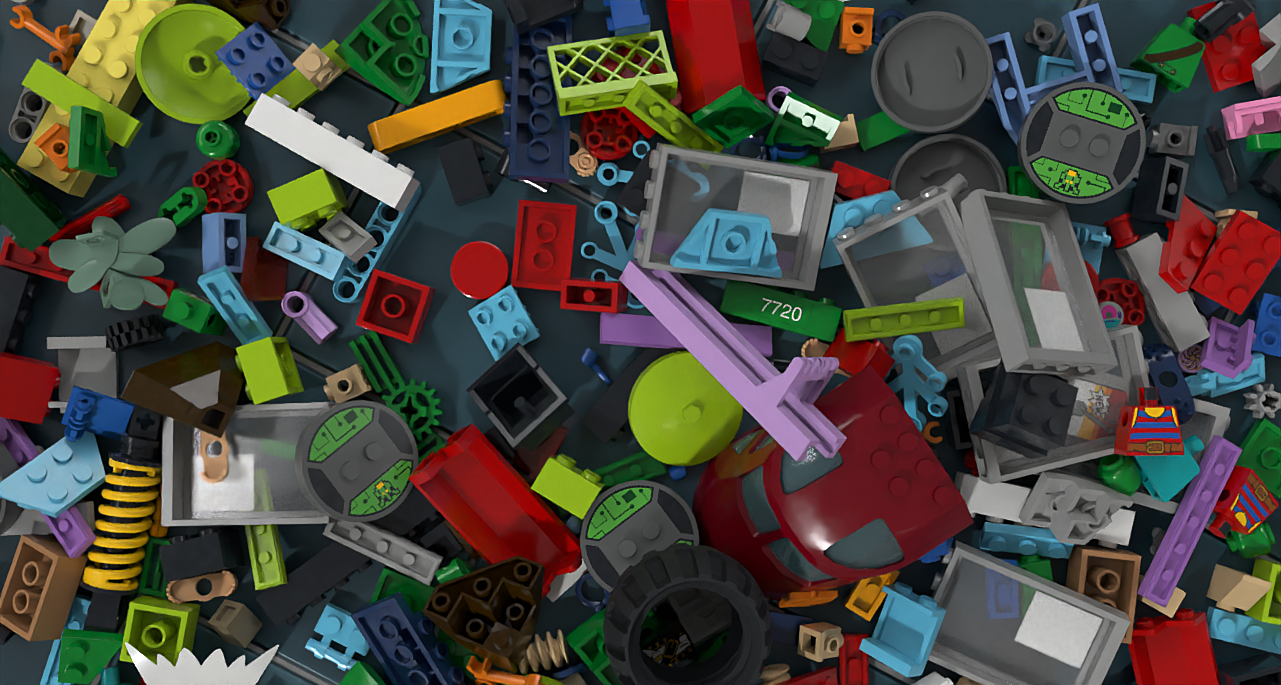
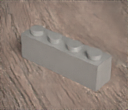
[1115,232,1211,352]

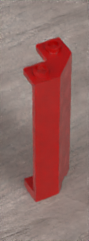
[666,0,766,114]
[408,423,583,599]
[1128,608,1221,685]

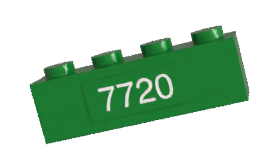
[718,279,842,342]

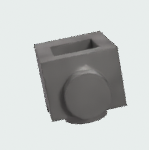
[1146,123,1198,159]

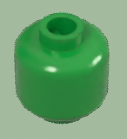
[196,120,240,160]
[1096,453,1143,496]
[1226,522,1275,559]

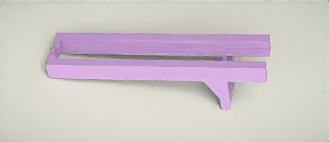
[619,260,847,461]

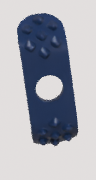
[1142,343,1195,425]

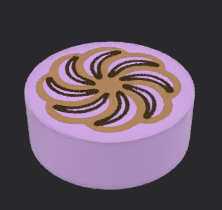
[1174,344,1204,373]

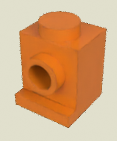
[838,7,874,54]
[34,122,80,174]

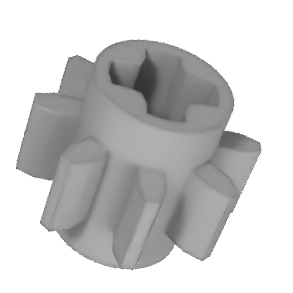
[1243,383,1281,418]

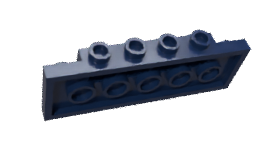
[502,14,572,183]
[350,591,466,685]

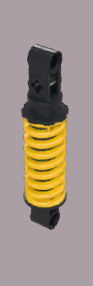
[80,404,162,633]

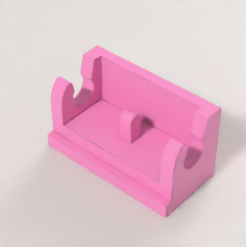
[1221,96,1281,140]

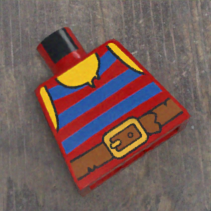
[1114,387,1184,456]
[1208,465,1279,538]

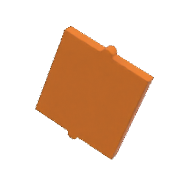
[779,590,838,608]

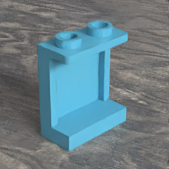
[859,582,946,678]

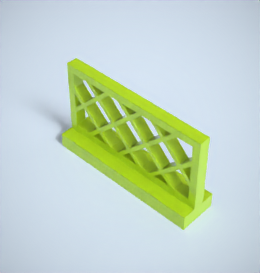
[547,30,678,116]

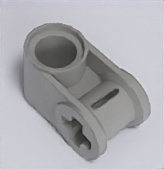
[766,0,811,41]

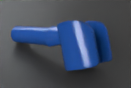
[580,347,612,385]
[668,465,687,482]

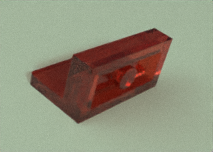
[240,236,289,302]
[513,425,570,480]

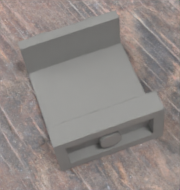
[47,336,119,413]

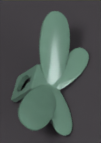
[92,216,168,310]
[49,218,176,293]

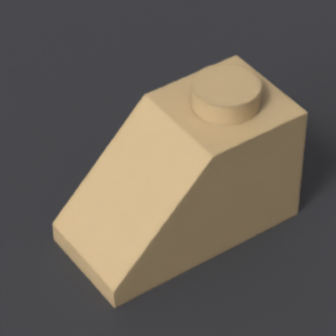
[1206,564,1272,612]

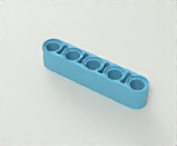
[333,184,422,303]

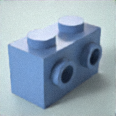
[202,212,247,274]

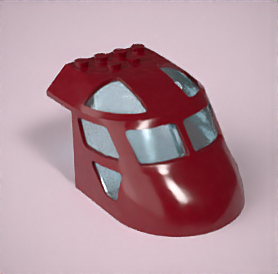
[692,365,974,600]

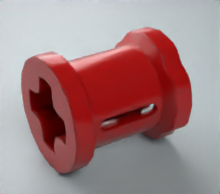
[1103,212,1140,249]

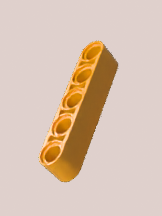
[367,79,509,154]

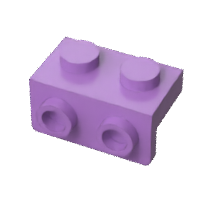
[1200,316,1256,379]

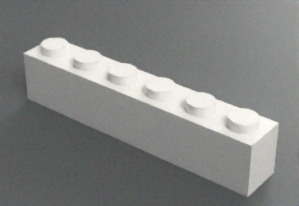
[245,93,420,213]
[954,471,1135,549]

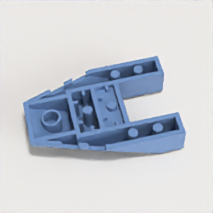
[985,3,1123,202]

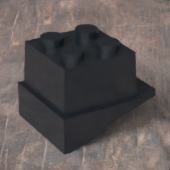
[466,342,575,452]
[968,358,1079,459]

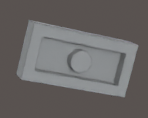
[318,211,378,263]

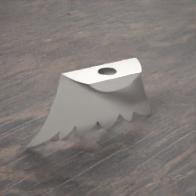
[125,642,279,685]

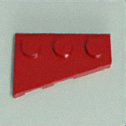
[1158,195,1218,294]

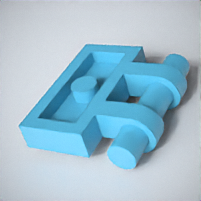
[305,602,370,671]

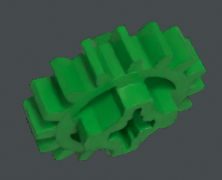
[381,378,444,441]

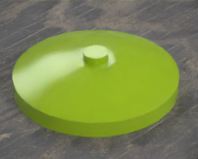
[135,4,252,124]
[628,350,743,466]

